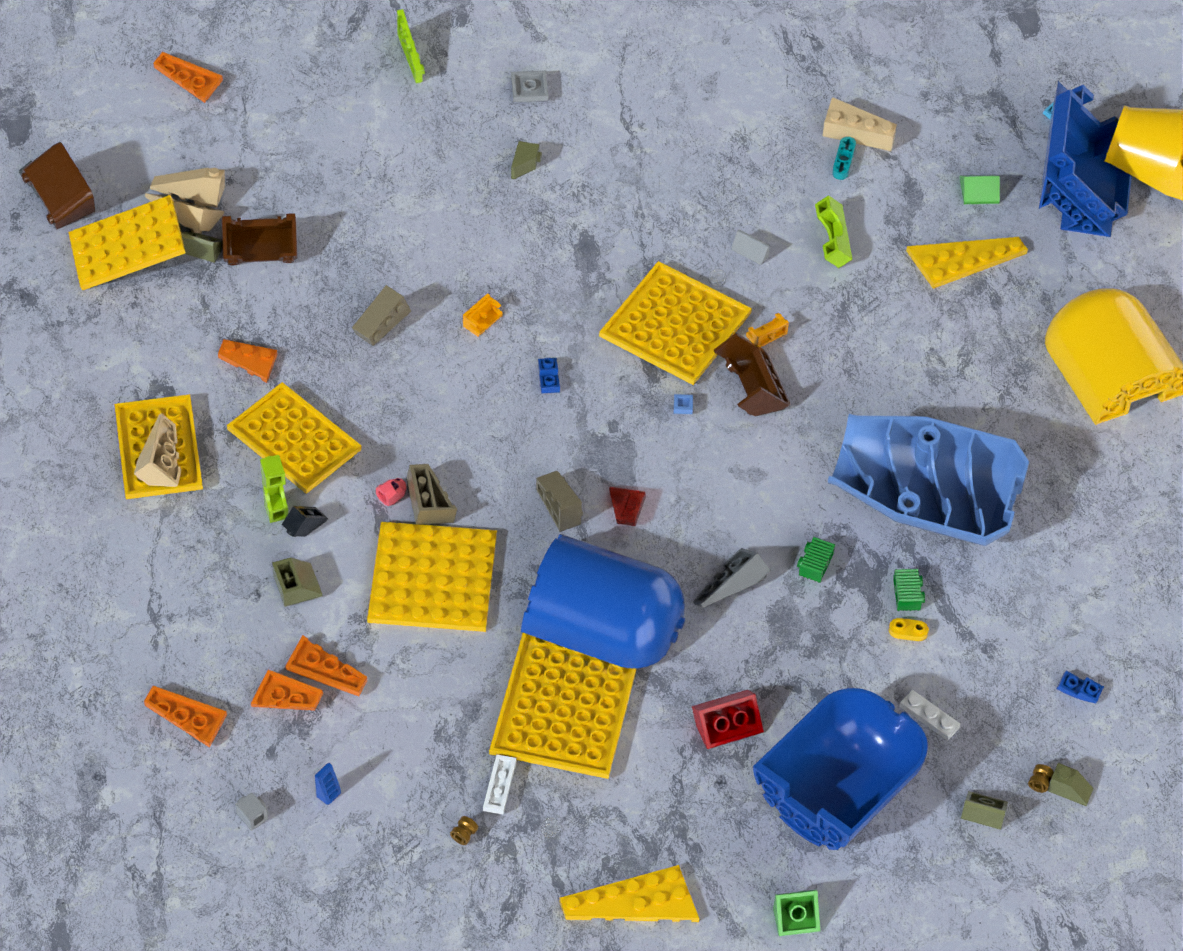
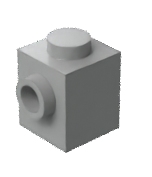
[235,793,268,831]

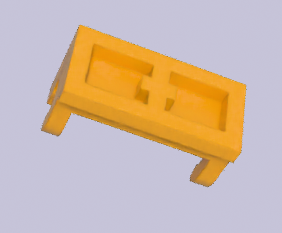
[463,293,503,337]
[746,313,789,347]

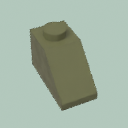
[511,141,542,179]
[1048,763,1094,806]

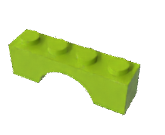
[815,195,853,268]
[260,455,288,523]

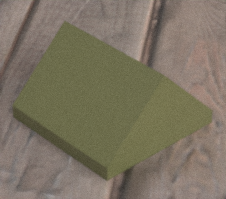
[181,231,223,263]
[961,791,1008,830]

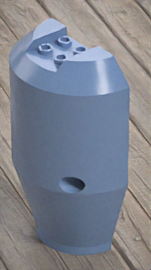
[828,414,1029,546]

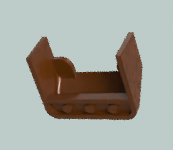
[714,333,790,416]

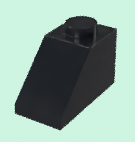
[281,506,328,537]

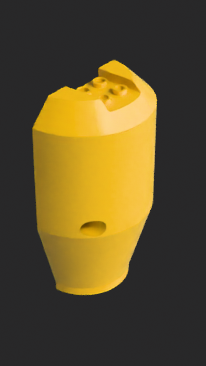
[1104,105,1183,200]

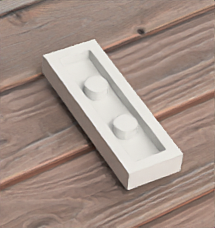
[899,690,960,741]
[483,755,517,814]

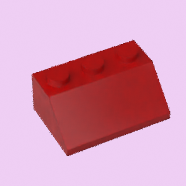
[692,689,764,749]

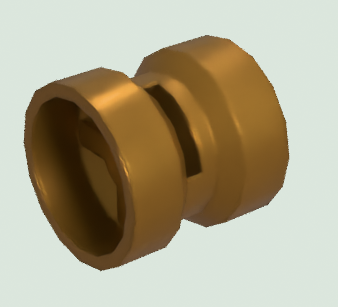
[1028,764,1054,793]
[450,816,478,845]

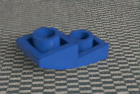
[538,358,560,394]
[1056,671,1104,704]

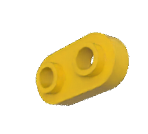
[889,618,929,641]

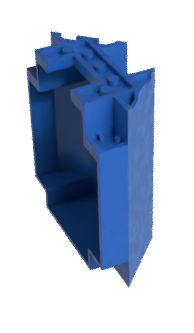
[1039,81,1132,237]

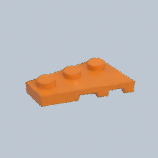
[218,339,278,383]
[251,670,323,711]

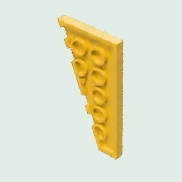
[906,237,1028,289]
[559,865,699,922]

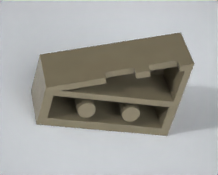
[352,285,411,346]
[406,464,457,525]
[536,471,583,532]

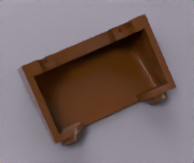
[21,142,96,230]
[222,213,297,266]

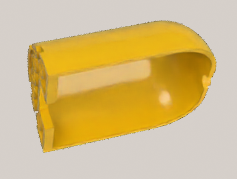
[1045,288,1183,425]

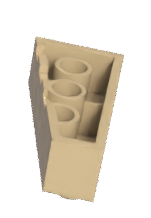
[823,97,897,151]

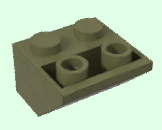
[272,557,323,607]

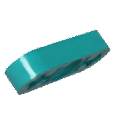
[832,137,856,180]

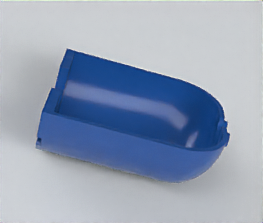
[521,534,685,668]
[753,688,928,850]

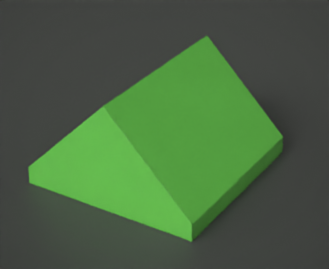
[960,174,1000,204]
[773,890,820,936]

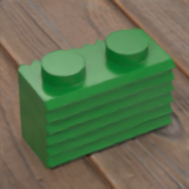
[797,537,836,583]
[893,569,925,611]

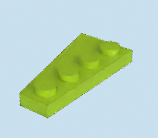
[397,9,425,83]

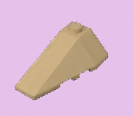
[150,168,225,208]
[145,193,224,234]
[134,413,181,487]

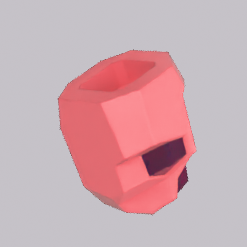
[376,478,407,506]

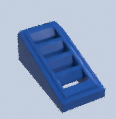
[315,763,341,805]

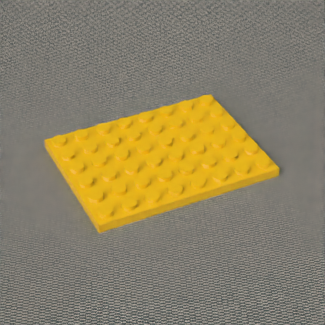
[489,633,637,779]

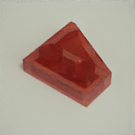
[609,487,646,526]

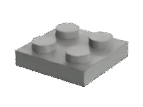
[511,70,548,102]

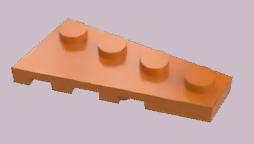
[153,52,223,103]
[286,635,367,697]
[144,686,227,748]

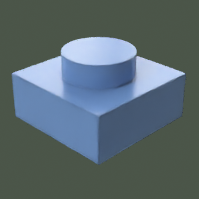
[674,394,693,414]

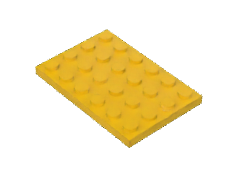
[68,195,186,290]
[227,382,362,494]
[114,394,203,499]

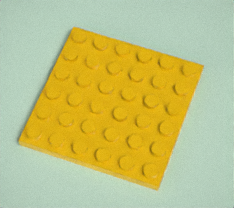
[599,261,752,385]
[367,522,497,632]

